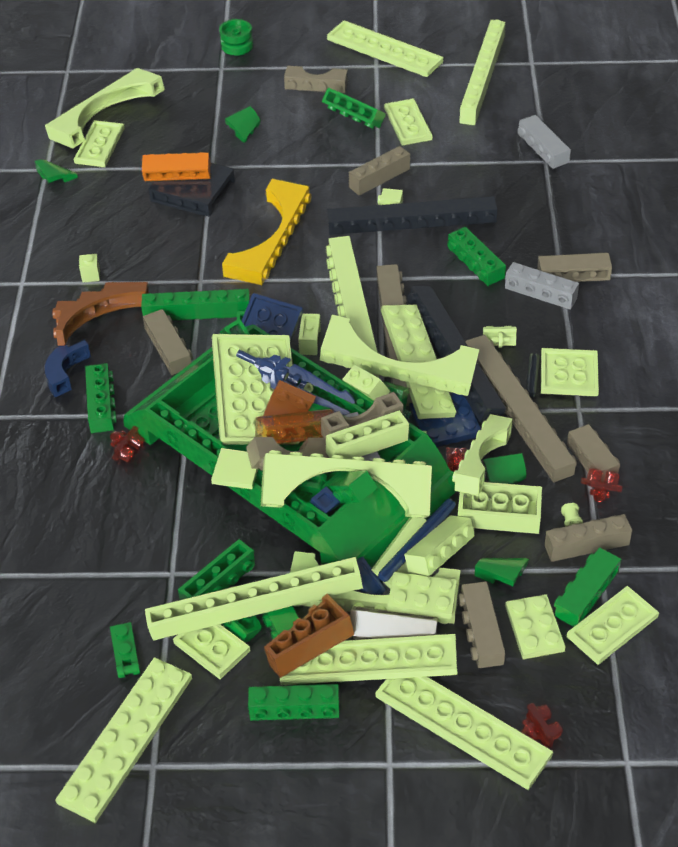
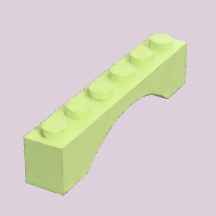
[453,414,513,496]

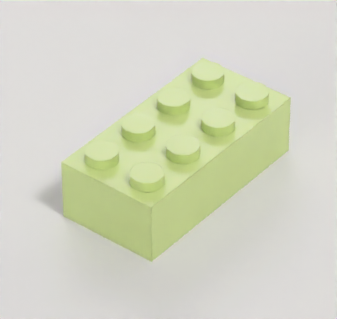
[458,482,542,534]

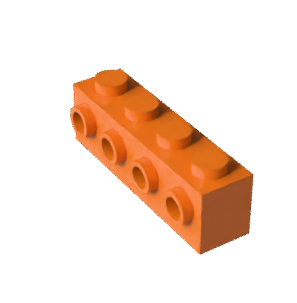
[142,152,211,181]

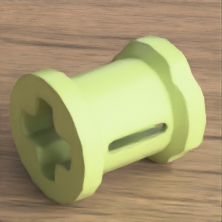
[561,503,583,527]

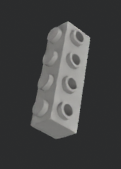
[518,115,571,168]
[505,262,579,310]

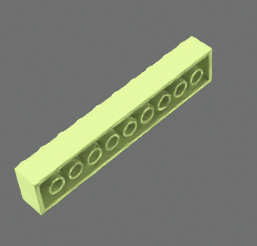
[326,236,379,378]

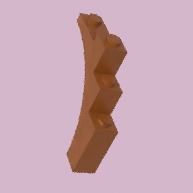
[52,282,149,346]

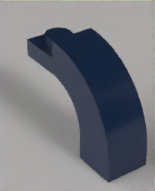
[45,340,91,397]

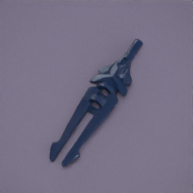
[236,349,355,415]

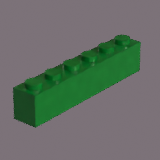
[141,289,250,320]

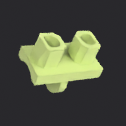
[483,326,517,348]

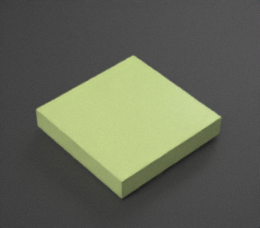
[211,448,258,489]

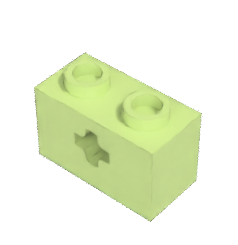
[342,365,390,401]

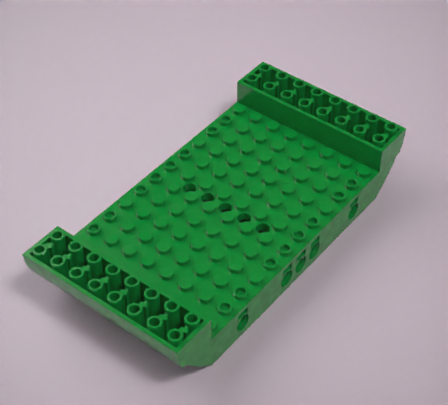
[124,324,456,568]

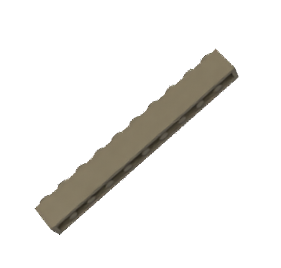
[377,264,413,406]
[465,335,577,483]

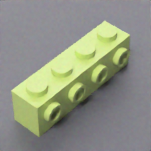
[326,410,409,460]
[404,515,474,576]

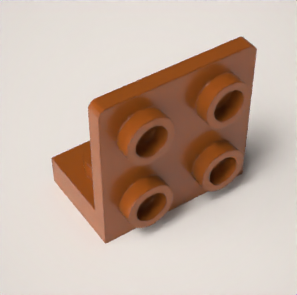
[261,380,316,438]

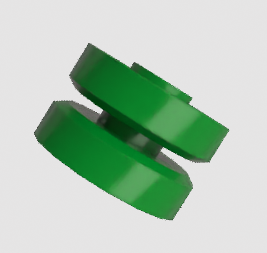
[219,19,253,55]

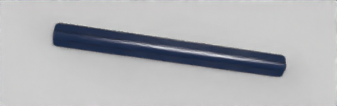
[378,499,456,582]

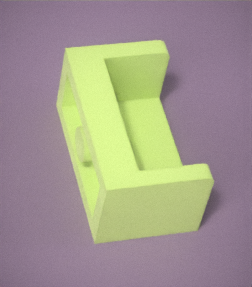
[299,314,321,355]

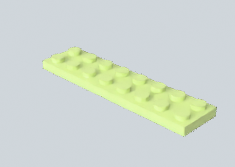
[327,21,443,77]
[381,305,456,419]
[280,634,457,685]
[55,657,192,823]
[376,676,553,790]

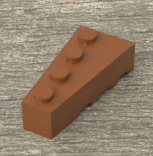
[264,594,354,678]

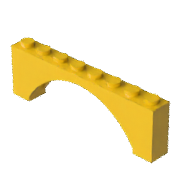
[222,179,311,285]

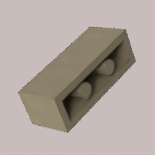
[567,424,620,485]

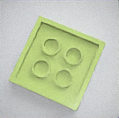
[541,348,599,396]

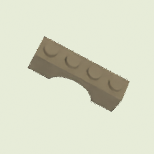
[284,66,348,93]
[321,392,403,441]
[246,437,329,470]

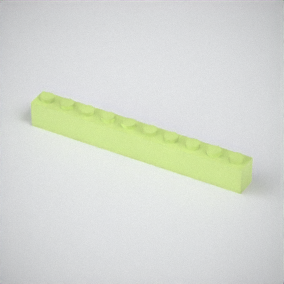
[460,20,505,125]
[145,557,363,640]

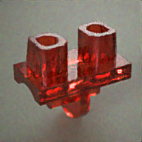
[110,426,145,462]
[446,447,466,472]
[581,468,623,502]
[521,703,562,748]

